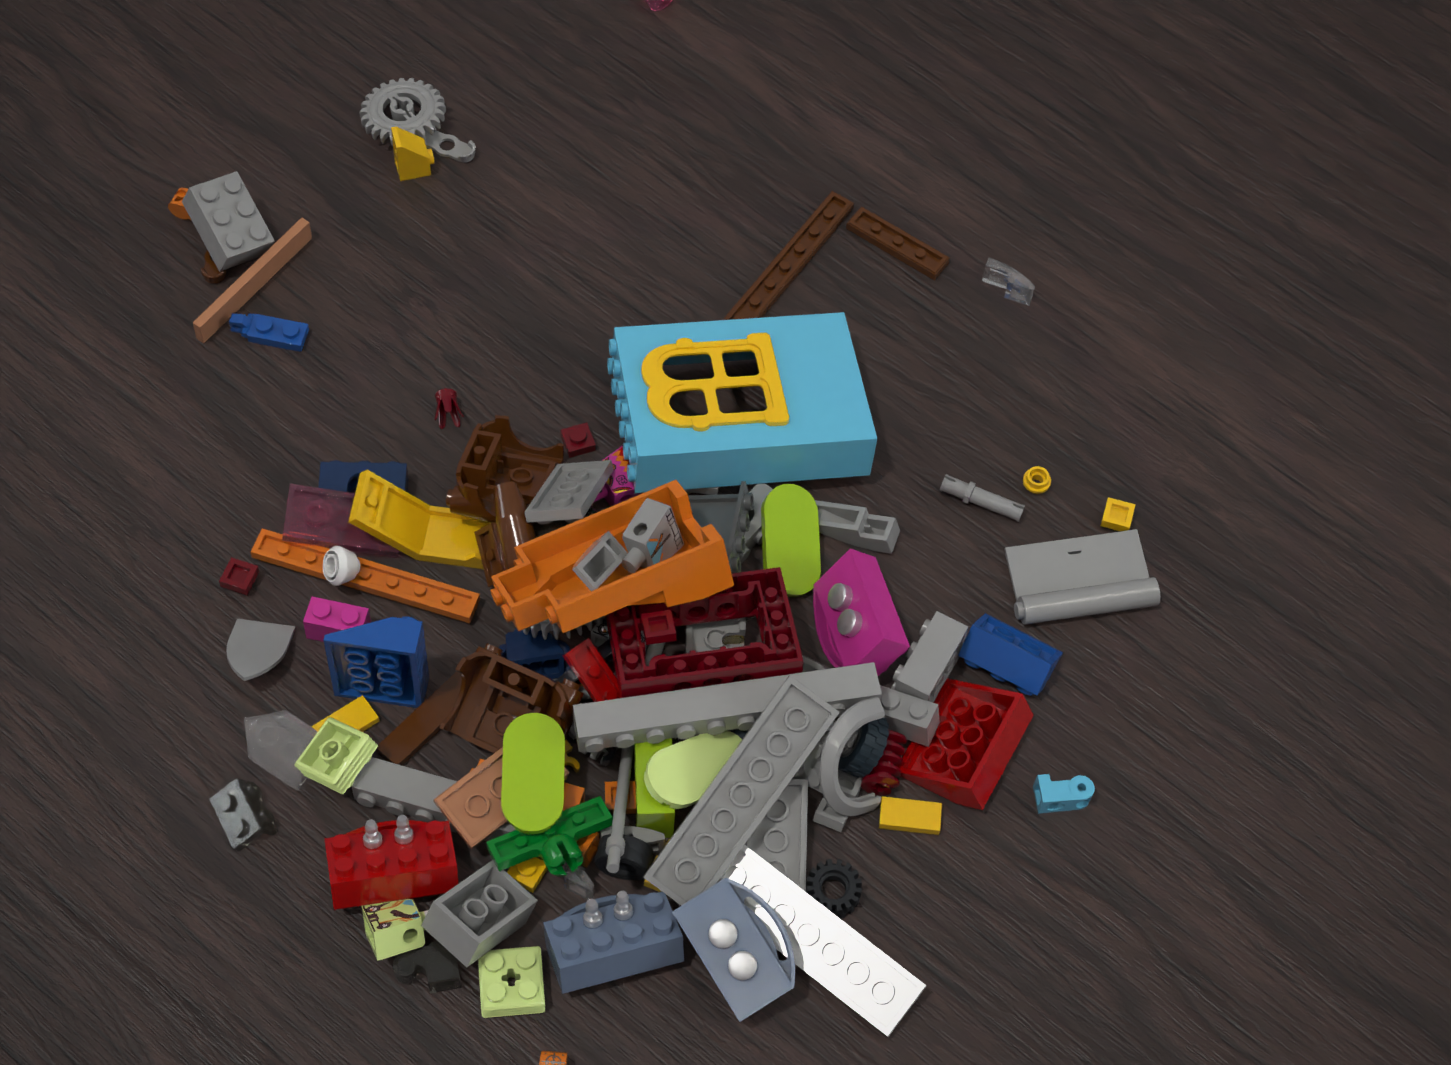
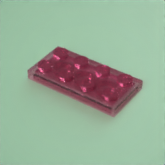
[282,484,399,557]

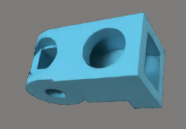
[1033,774,1095,814]

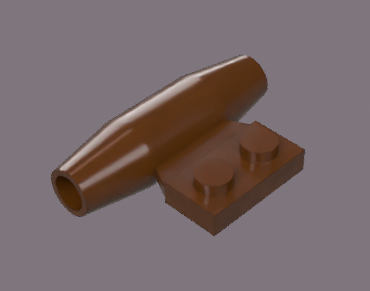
[474,481,536,587]

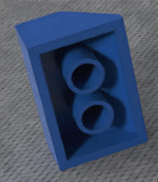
[958,613,1063,695]

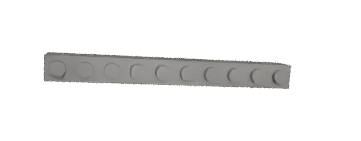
[573,662,882,752]

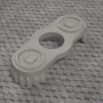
[418,125,476,163]

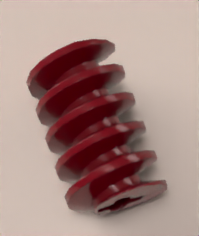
[861,729,907,796]

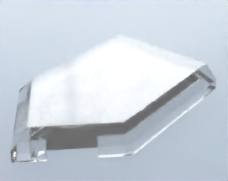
[244,710,318,791]

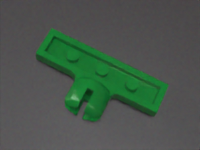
[486,796,613,877]

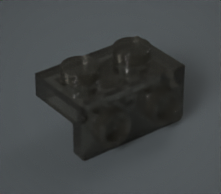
[209,778,277,851]

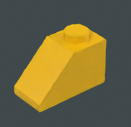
[391,127,434,181]

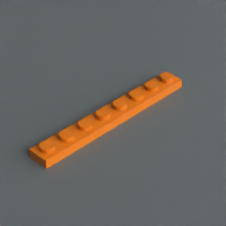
[251,528,480,623]

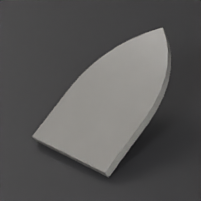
[226,619,295,681]

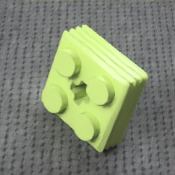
[294,717,378,794]
[478,946,545,1018]

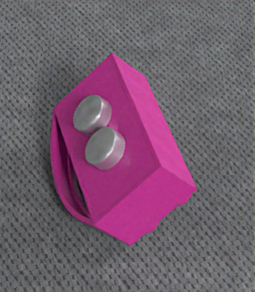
[813,548,910,676]

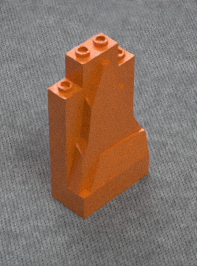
[490,480,734,633]

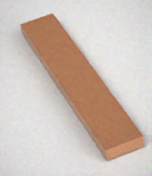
[193,218,312,343]

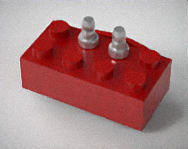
[324,815,458,910]

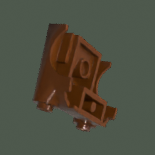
[446,415,564,530]
[439,643,584,753]

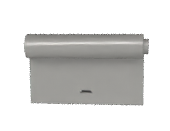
[1004,529,1160,625]

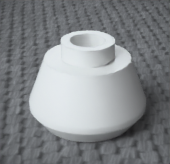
[323,546,360,586]

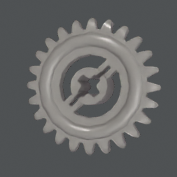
[359,78,446,146]

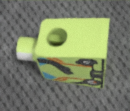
[362,899,429,961]

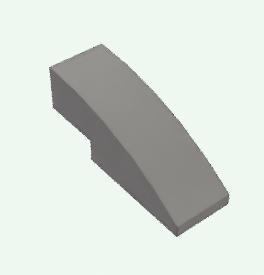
[815,500,900,554]
[572,531,628,591]

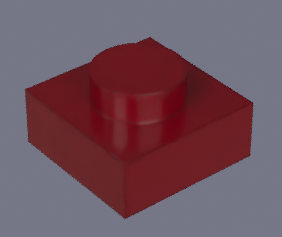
[560,422,596,458]
[219,557,259,595]
[641,610,676,645]

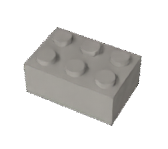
[182,171,275,272]
[891,611,968,702]
[421,860,538,967]

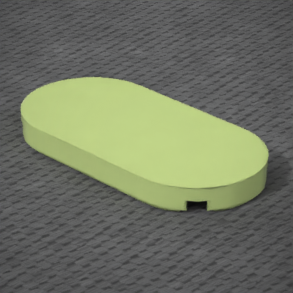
[644,730,742,809]

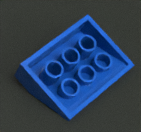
[323,616,430,708]

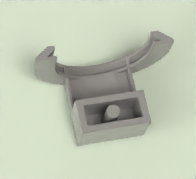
[793,697,885,816]

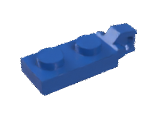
[229,313,309,352]

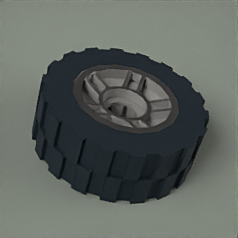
[838,718,889,778]

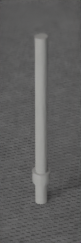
[606,745,634,873]

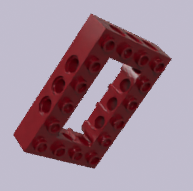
[605,567,803,698]

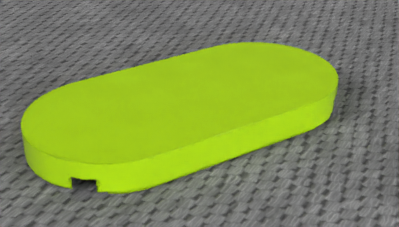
[761,484,821,597]
[501,713,565,834]

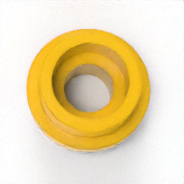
[1023,466,1051,494]

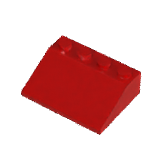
[899,678,1034,810]

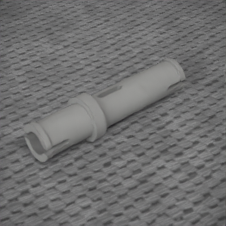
[939,474,1025,522]

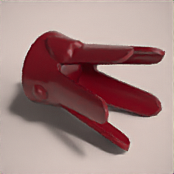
[435,388,464,429]

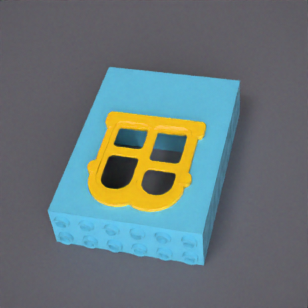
[607,312,877,493]

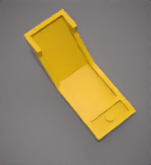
[348,469,489,569]

